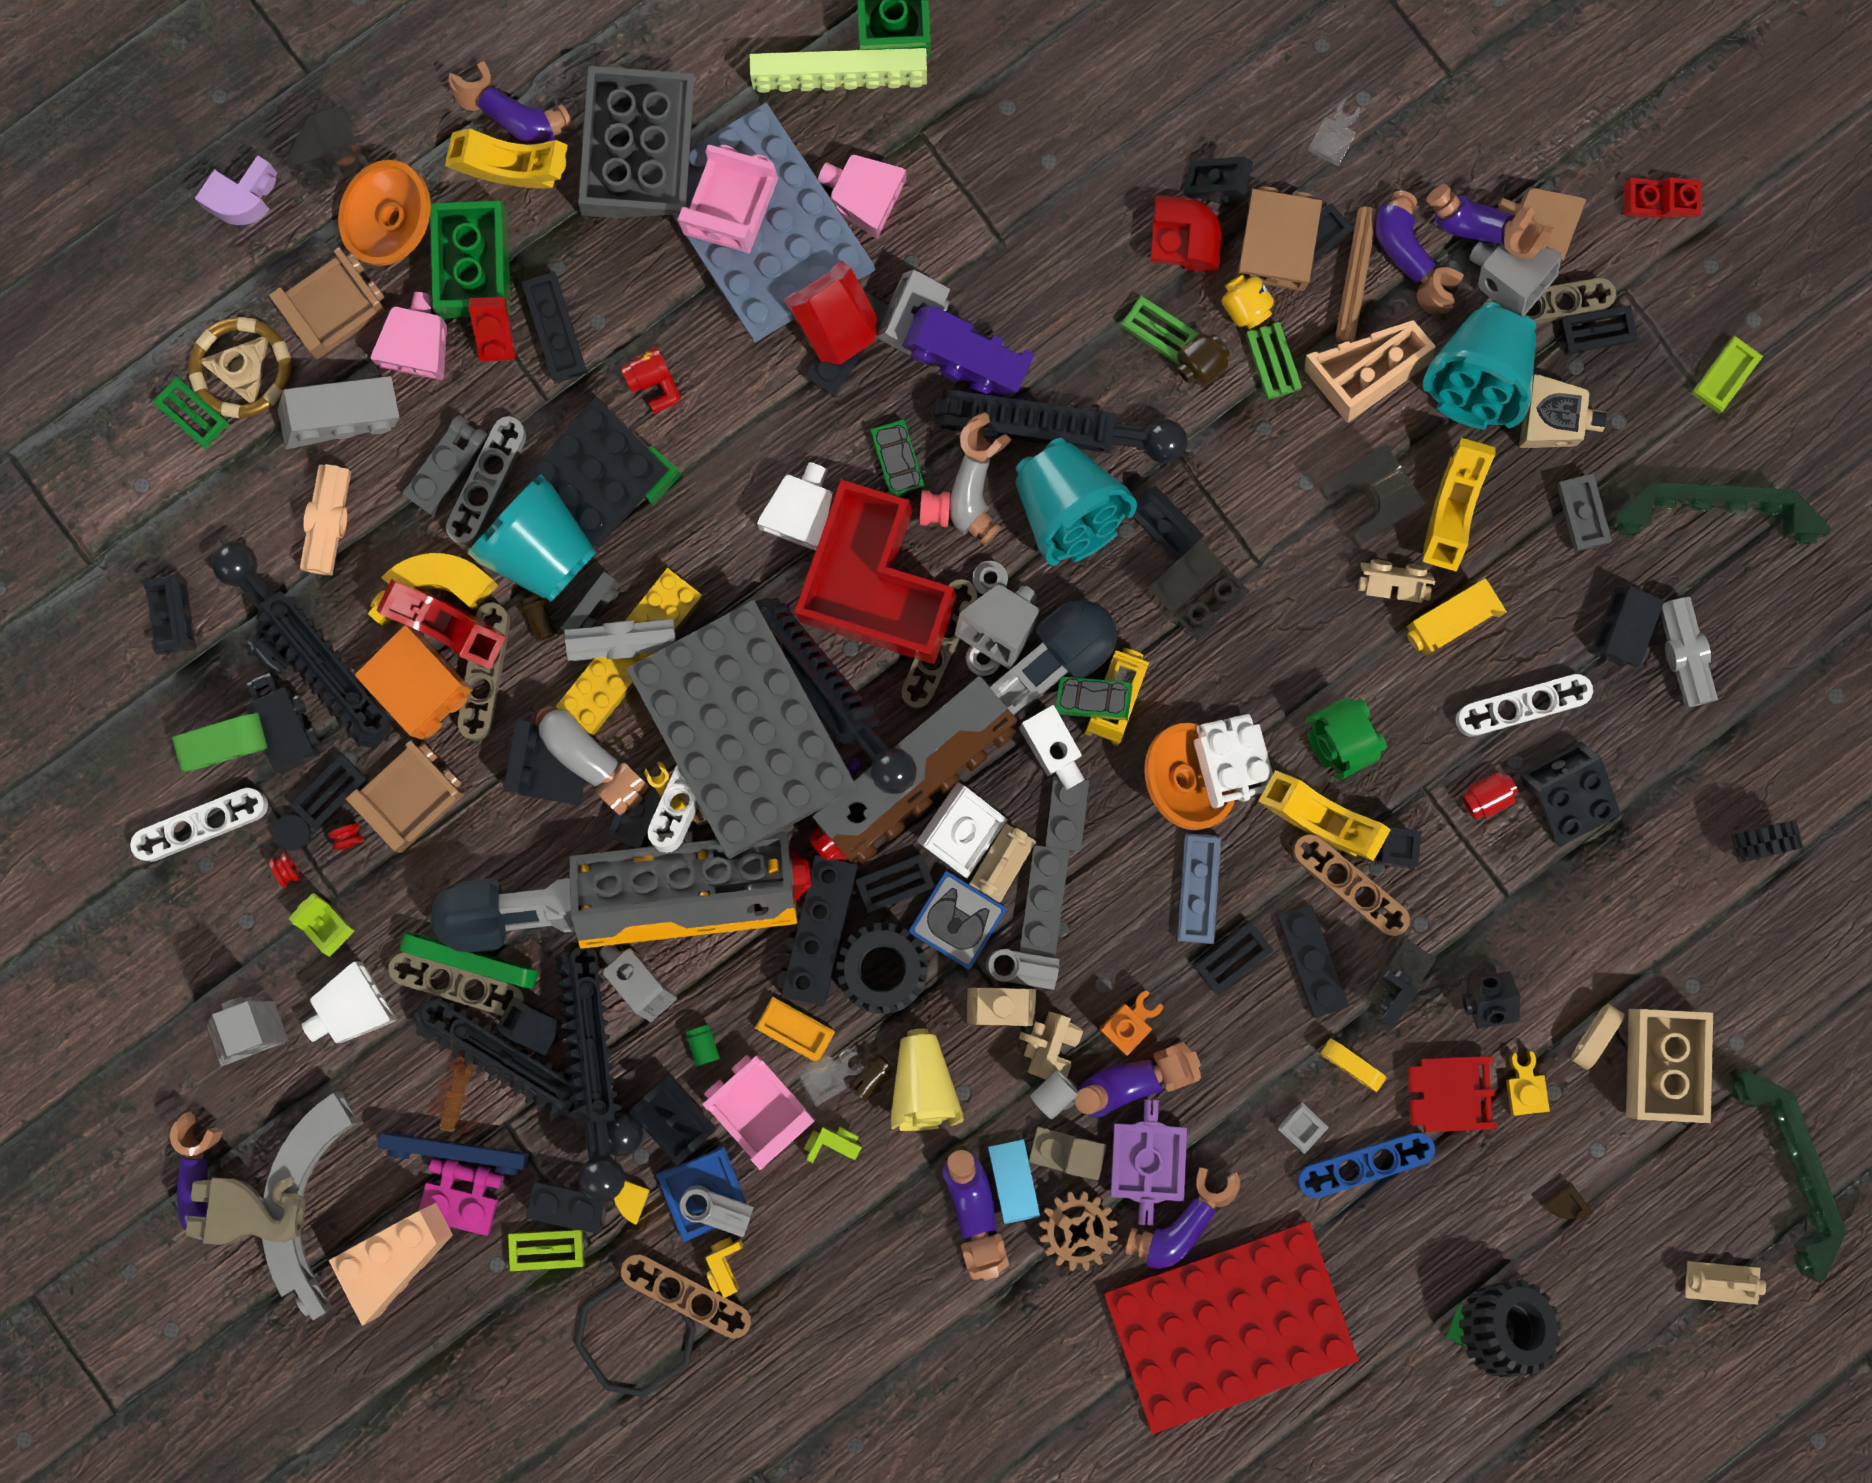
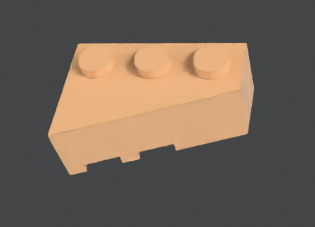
[1304,320,1436,423]
[328,1203,453,1326]

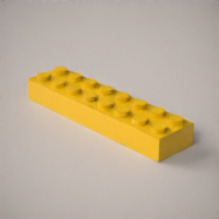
[556,568,704,736]

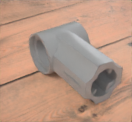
[986,949,1060,990]
[1030,1070,1079,1120]
[680,1185,754,1237]

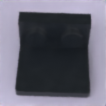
[504,719,593,805]
[1519,741,1620,846]

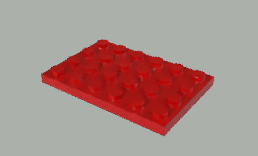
[1103,1220,1359,1434]

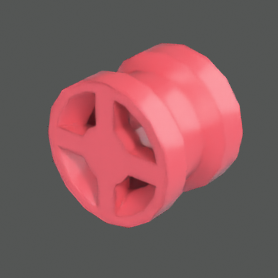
[920,490,950,527]

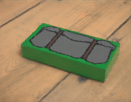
[870,419,924,496]
[1056,676,1133,721]

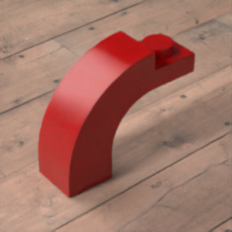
[376,578,506,669]

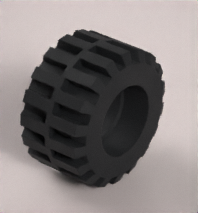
[837,923,928,1014]
[1459,1280,1561,1378]

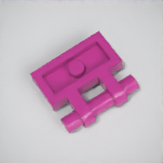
[419,1158,504,1236]

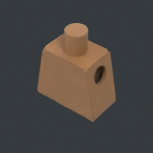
[1497,188,1586,264]

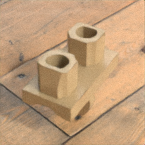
[1019,1011,1083,1080]

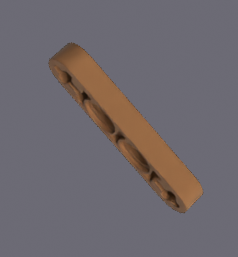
[1292,834,1410,936]
[621,1255,751,1339]

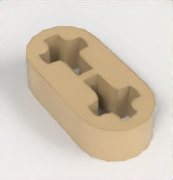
[1571,1003,1624,1070]

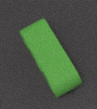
[172,713,268,772]

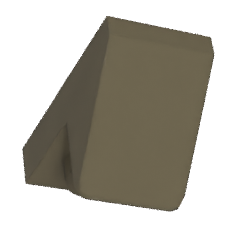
[1028,1126,1107,1180]

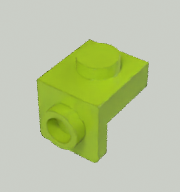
[289,893,355,957]
[804,1126,863,1163]

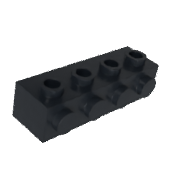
[777,855,858,1006]

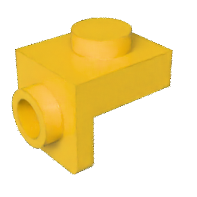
[705,1237,744,1298]

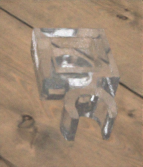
[1308,99,1360,167]
[796,1048,865,1107]

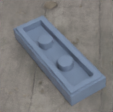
[1177,834,1222,944]

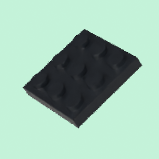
[525,397,669,548]

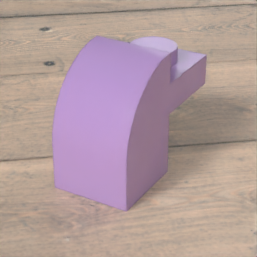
[195,155,278,225]

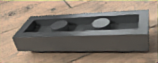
[1019,845,1070,957]

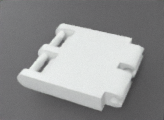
[1193,714,1273,808]

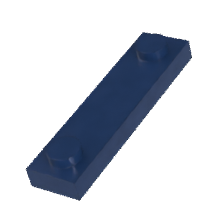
[378,1132,530,1175]

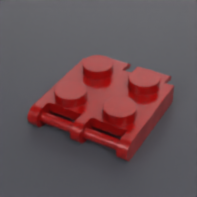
[1407,1056,1497,1132]

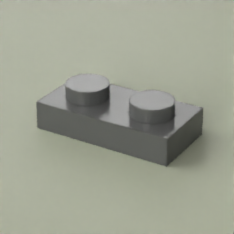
[1556,474,1612,552]
[561,571,619,631]
[1045,776,1089,852]

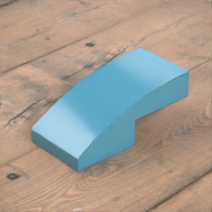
[988,1139,1040,1224]

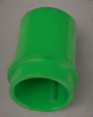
[685,1024,720,1066]

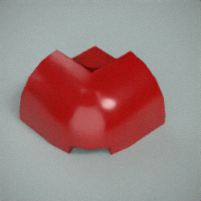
[1150,195,1222,273]

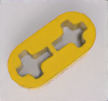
[1320,1038,1387,1093]

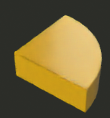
[614,1180,650,1224]

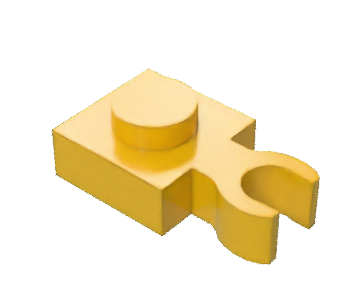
[1506,1051,1550,1116]

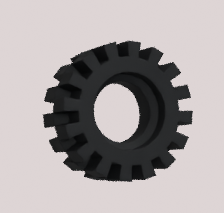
[1731,819,1804,863]

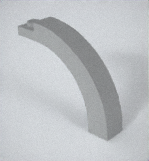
[262,1091,359,1320]

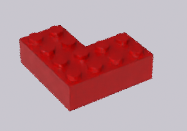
[794,480,957,664]

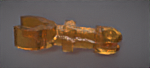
[439,1061,473,1133]

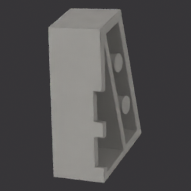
[278,376,399,450]
[207,997,289,1067]

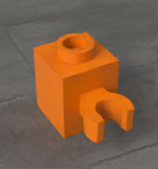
[1098,990,1164,1056]

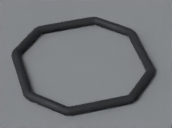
[575,1274,696,1397]

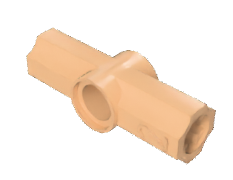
[300,464,351,575]

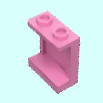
[678,145,779,254]
[702,1055,816,1170]

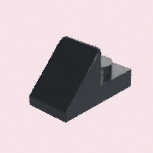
[1183,156,1253,206]

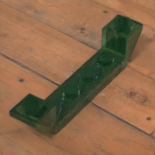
[1607,482,1830,544]
[1730,1070,1846,1282]

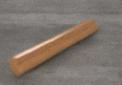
[1335,207,1377,343]

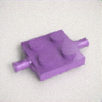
[1110,1099,1187,1225]

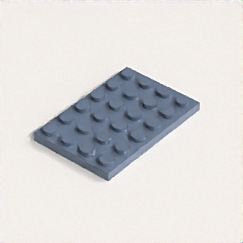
[672,103,875,343]

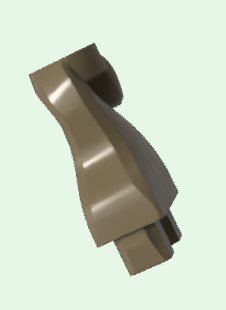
[186,1177,305,1245]

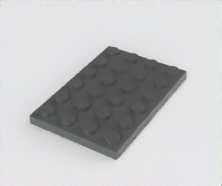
[626,600,858,859]

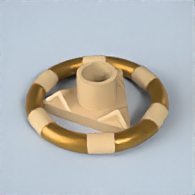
[188,317,291,419]

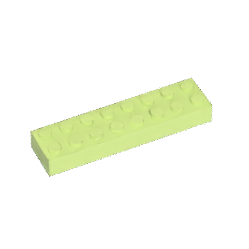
[750,48,927,93]

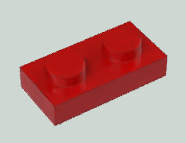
[469,297,516,361]

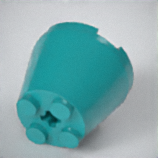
[1423,302,1536,430]
[1015,438,1137,566]
[467,474,597,602]

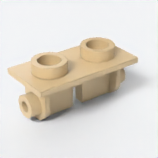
[1358,559,1435,603]
[969,823,1036,903]
[1685,1261,1766,1305]

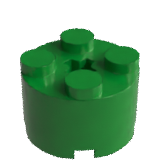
[1305,697,1387,781]

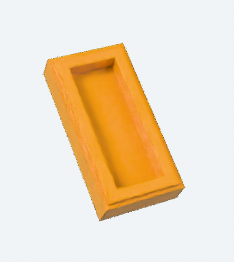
[755,997,836,1063]

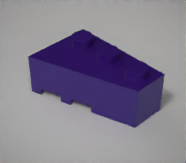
[902,305,1035,395]

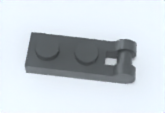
[402,414,489,516]

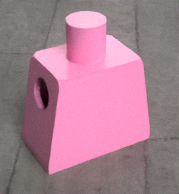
[818,155,906,239]
[371,292,447,381]

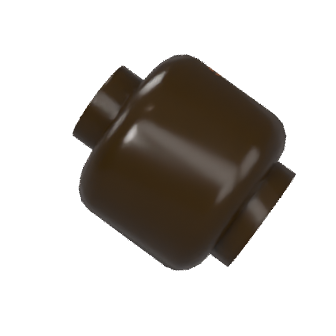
[1176,333,1230,386]

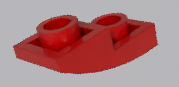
[1624,177,1702,218]

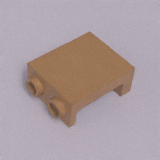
[1236,187,1322,291]
[269,247,386,360]
[346,740,465,853]

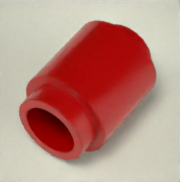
[1461,772,1518,820]

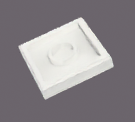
[917,782,1008,878]

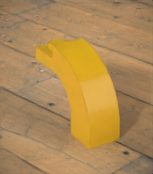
[445,128,568,189]
[1422,438,1496,572]
[368,553,498,628]
[1258,770,1391,861]

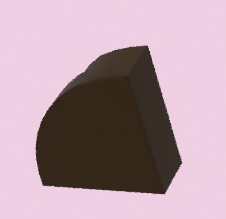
[1540,1182,1593,1219]

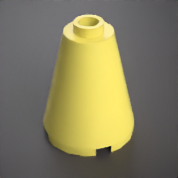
[890,1029,964,1131]

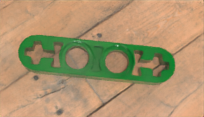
[399,932,539,988]

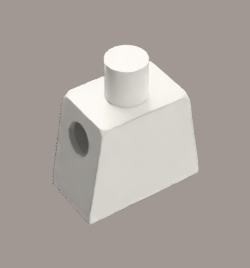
[757,462,834,551]
[1019,705,1085,790]
[302,961,397,1043]

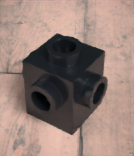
[1462,971,1520,1029]

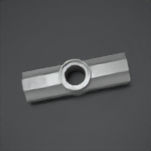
[1660,597,1718,708]
[564,619,675,661]

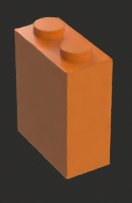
[355,625,473,740]

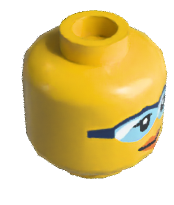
[1221,274,1274,329]

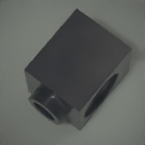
[1374,827,1422,869]
[496,997,563,1055]

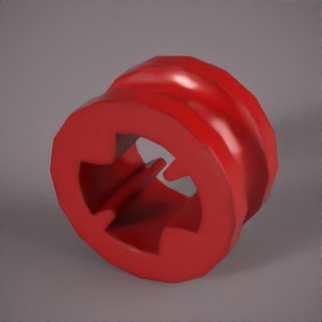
[328,823,365,851]
[269,851,301,888]

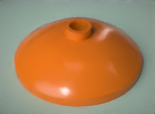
[338,160,431,266]
[1144,723,1235,830]

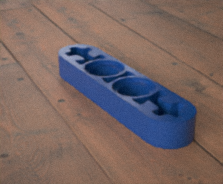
[1297,1132,1435,1198]

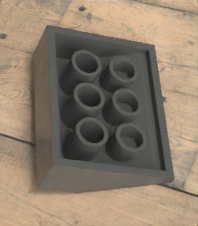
[578,66,695,218]

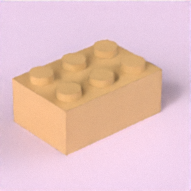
[1626,1009,1713,1123]

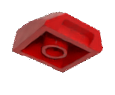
[783,261,879,365]

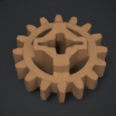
[1039,1191,1118,1271]

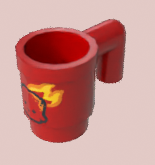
[620,346,681,414]

